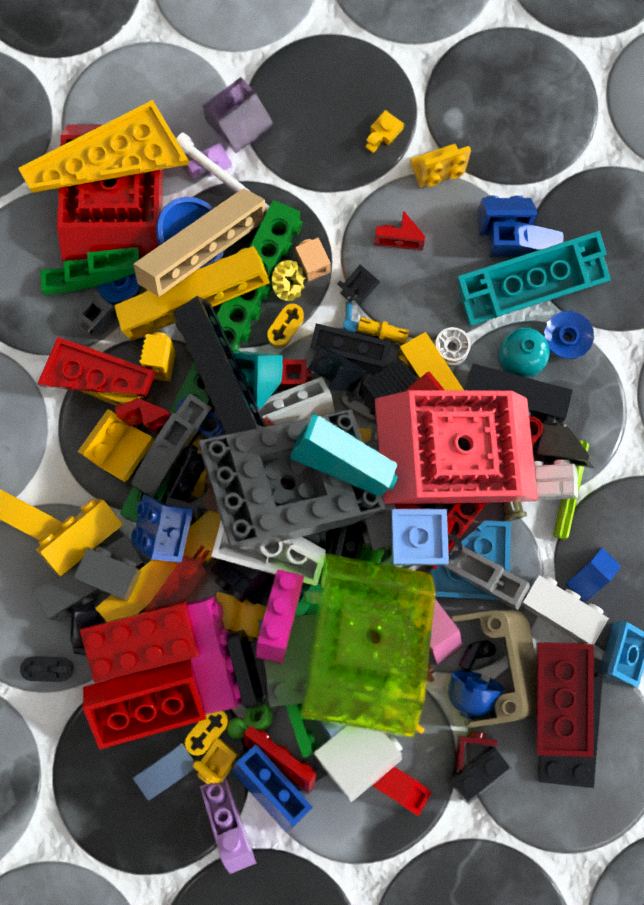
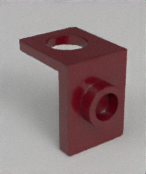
[455,731,498,771]

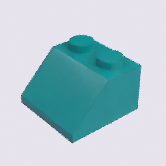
[233,351,283,409]

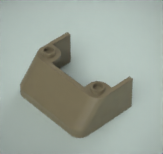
[450,609,536,728]

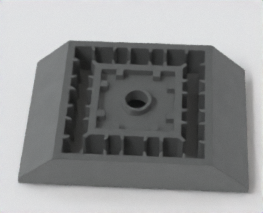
[198,409,386,549]

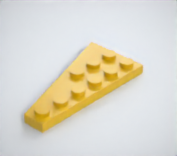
[18,100,189,193]

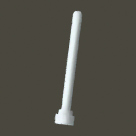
[176,132,270,213]

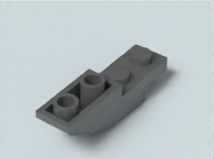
[131,393,212,498]

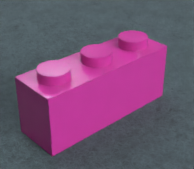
[256,569,304,664]

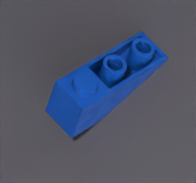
[489,222,563,257]

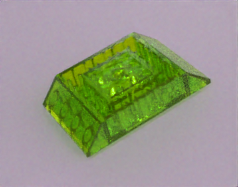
[300,553,436,738]

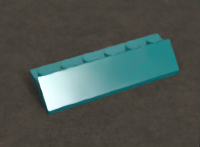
[457,231,611,327]

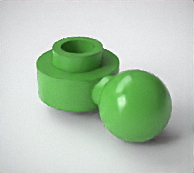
[227,702,273,739]

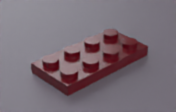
[535,642,594,757]

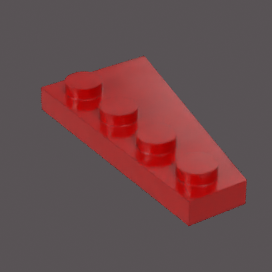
[37,337,156,397]

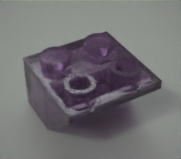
[203,77,273,154]

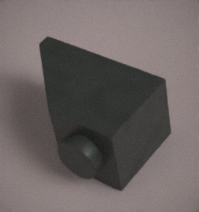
[537,423,595,468]

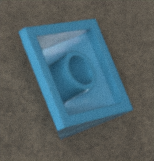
[598,621,644,688]

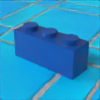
[231,744,313,833]

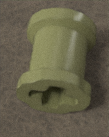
[502,502,527,521]

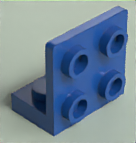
[131,494,193,563]

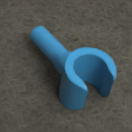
[343,301,359,333]

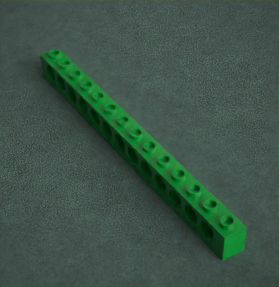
[120,200,303,524]

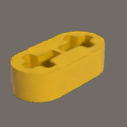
[267,304,304,349]
[185,711,229,756]

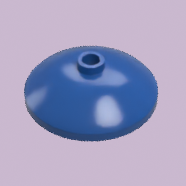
[156,197,225,268]

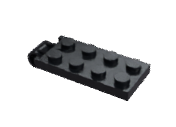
[537,671,603,788]

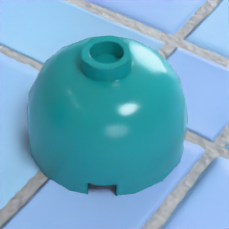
[498,327,550,379]

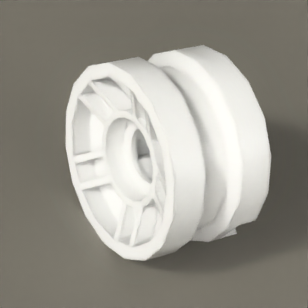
[434,327,471,367]

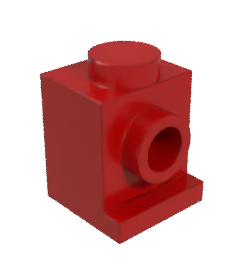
[276,359,312,391]

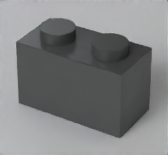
[74,546,141,601]

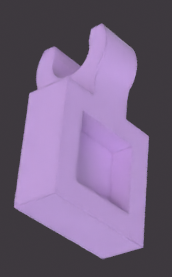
[187,143,232,179]

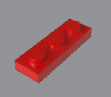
[244,726,316,794]

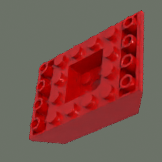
[57,124,164,263]

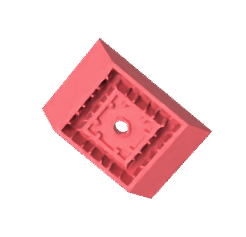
[375,391,538,505]

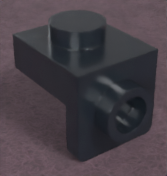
[337,264,380,305]

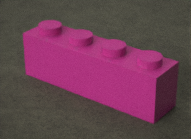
[186,596,242,714]

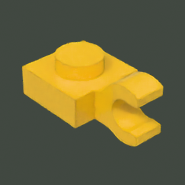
[365,110,404,153]

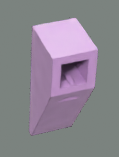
[200,777,256,874]

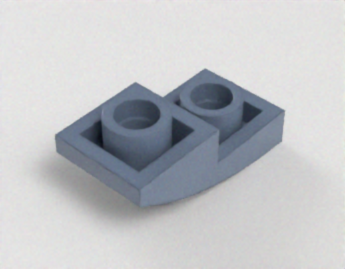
[133,743,195,801]

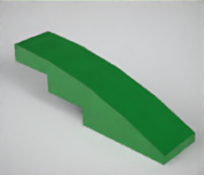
[40,247,139,296]

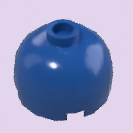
[448,670,504,720]

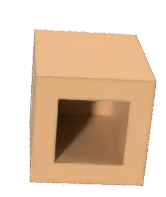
[295,238,331,282]

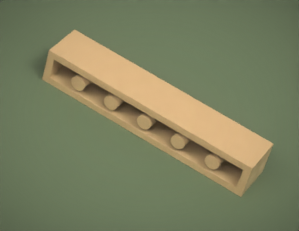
[134,188,266,297]

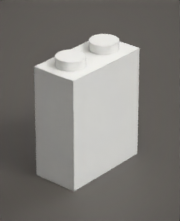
[314,711,402,803]

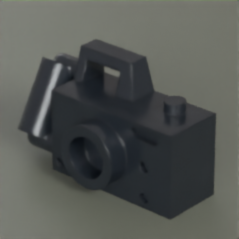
[70,604,98,656]

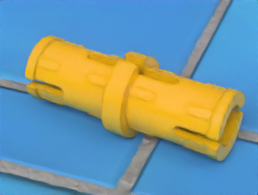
[357,317,409,345]

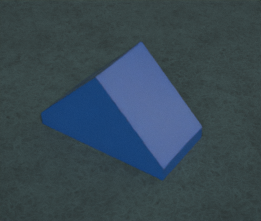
[565,548,621,603]

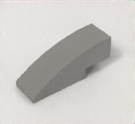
[443,546,530,611]

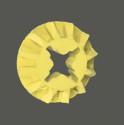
[272,260,306,301]

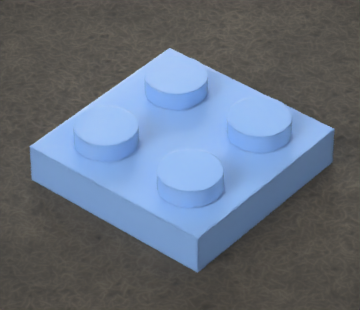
[391,509,449,565]

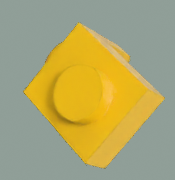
[192,738,241,784]

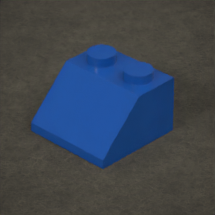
[478,195,537,236]

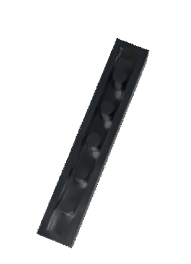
[173,296,267,435]

